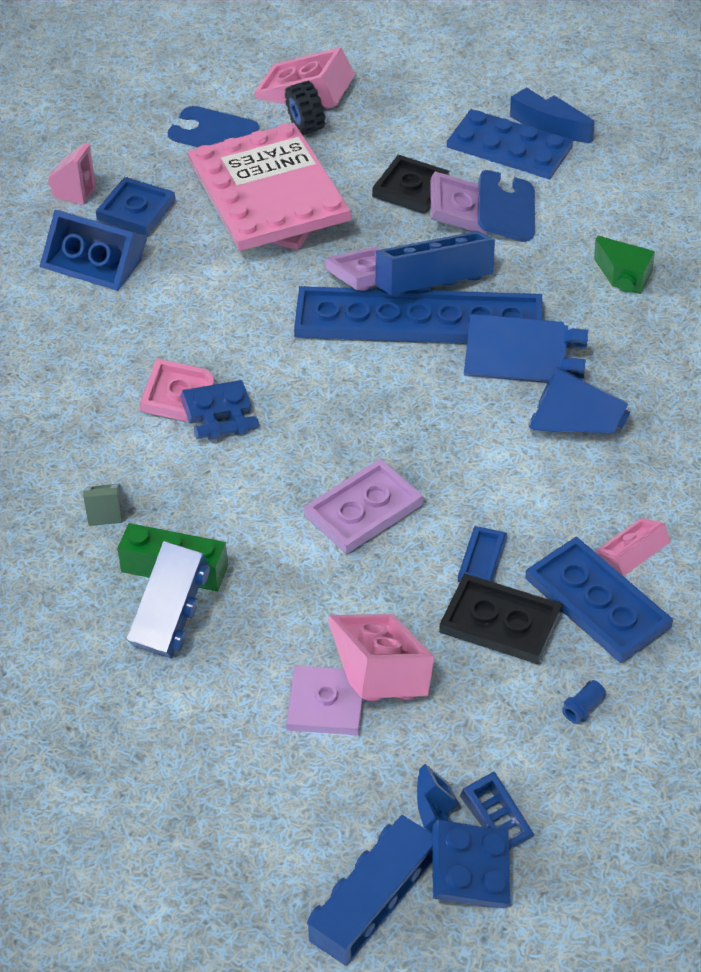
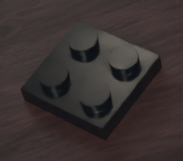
[372,154,449,213]

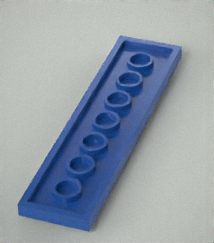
[294,286,543,343]

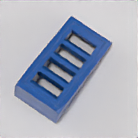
[460,771,535,850]

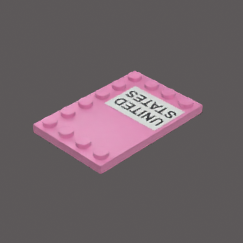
[187,123,352,251]

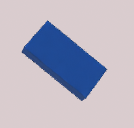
[457,526,507,582]

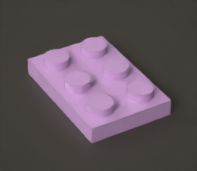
[304,458,423,555]

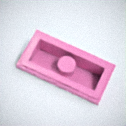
[596,518,671,576]

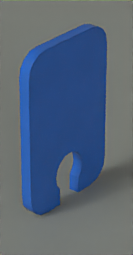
[167,106,259,147]
[477,170,535,242]

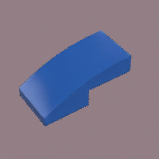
[417,764,459,833]

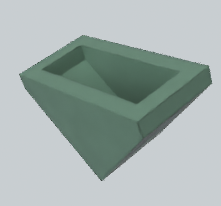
[83,483,122,526]

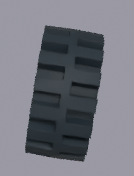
[285,80,326,135]

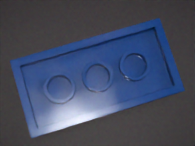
[447,109,573,180]
[525,536,673,663]

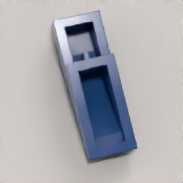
[510,87,595,143]

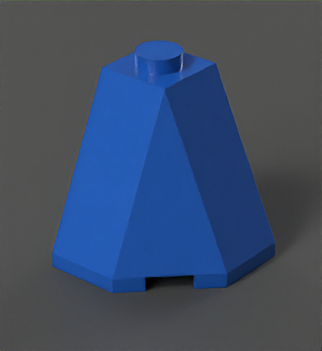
[528,366,630,433]

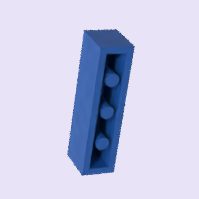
[375,231,495,296]
[307,814,433,967]

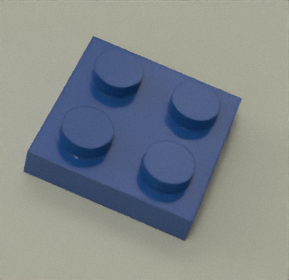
[95,176,176,236]
[432,820,511,908]

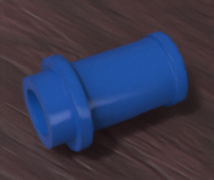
[562,680,606,724]

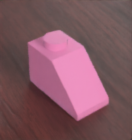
[48,143,96,205]

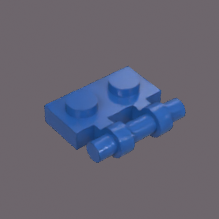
[180,380,258,440]

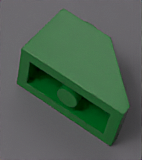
[594,235,655,294]

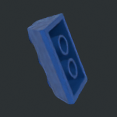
[39,209,148,291]

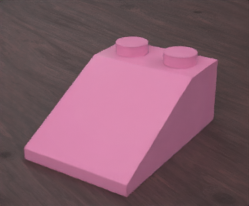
[254,47,355,109]
[328,614,434,701]

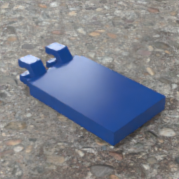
[464,314,589,383]

